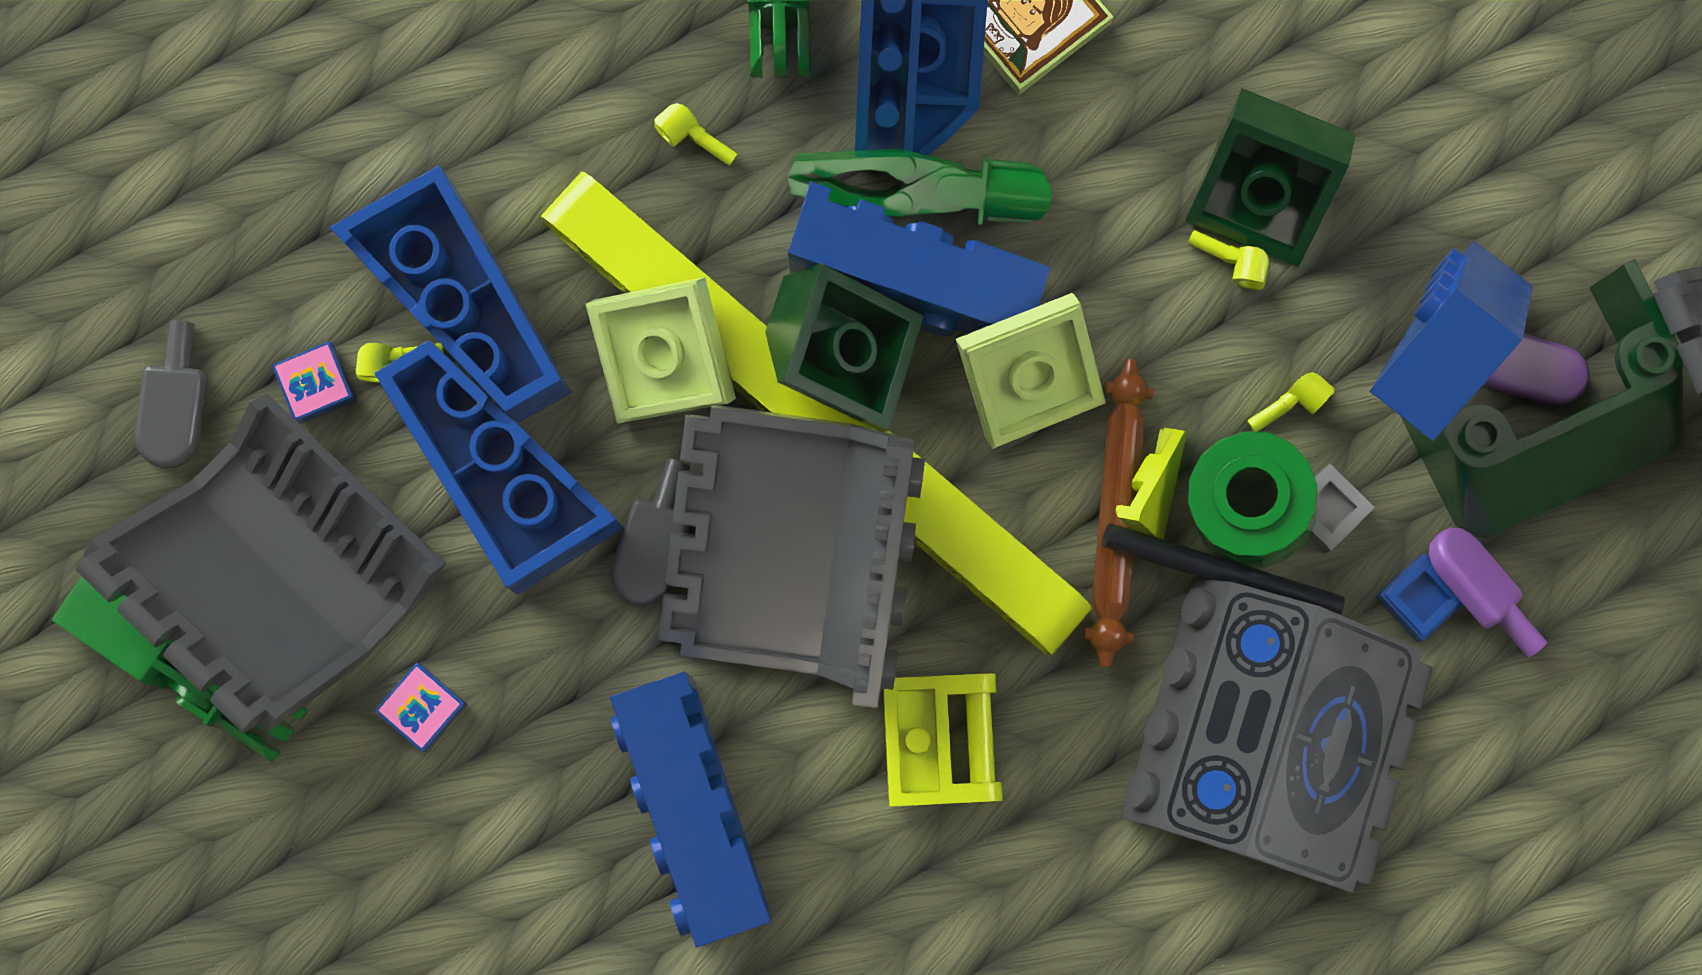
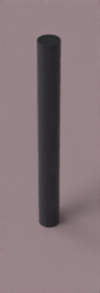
[1102,523,1345,615]

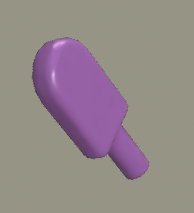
[1483,333,1590,407]
[1429,527,1548,658]

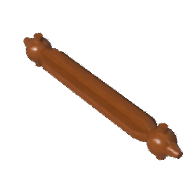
[1082,359,1154,667]

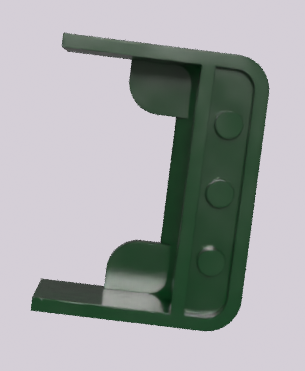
[1400,259,1683,538]

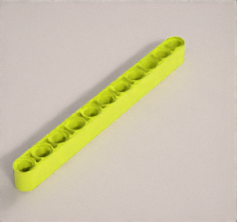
[540,171,1092,656]

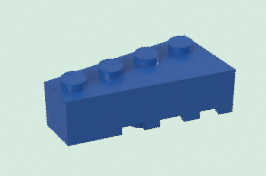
[329,165,572,423]
[788,181,1050,336]
[1369,241,1533,441]
[374,340,624,595]
[609,671,772,948]

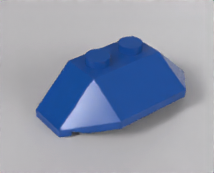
[855,0,988,155]

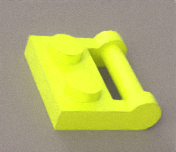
[883,673,1003,807]

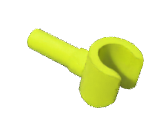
[654,104,738,166]
[1188,230,1269,290]
[356,343,444,383]
[1247,372,1334,432]

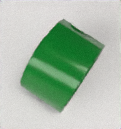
[1188,431,1318,568]

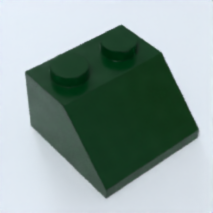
[1186,88,1356,267]
[765,263,924,432]

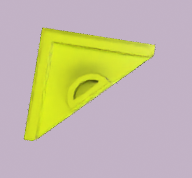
[1116,428,1187,540]

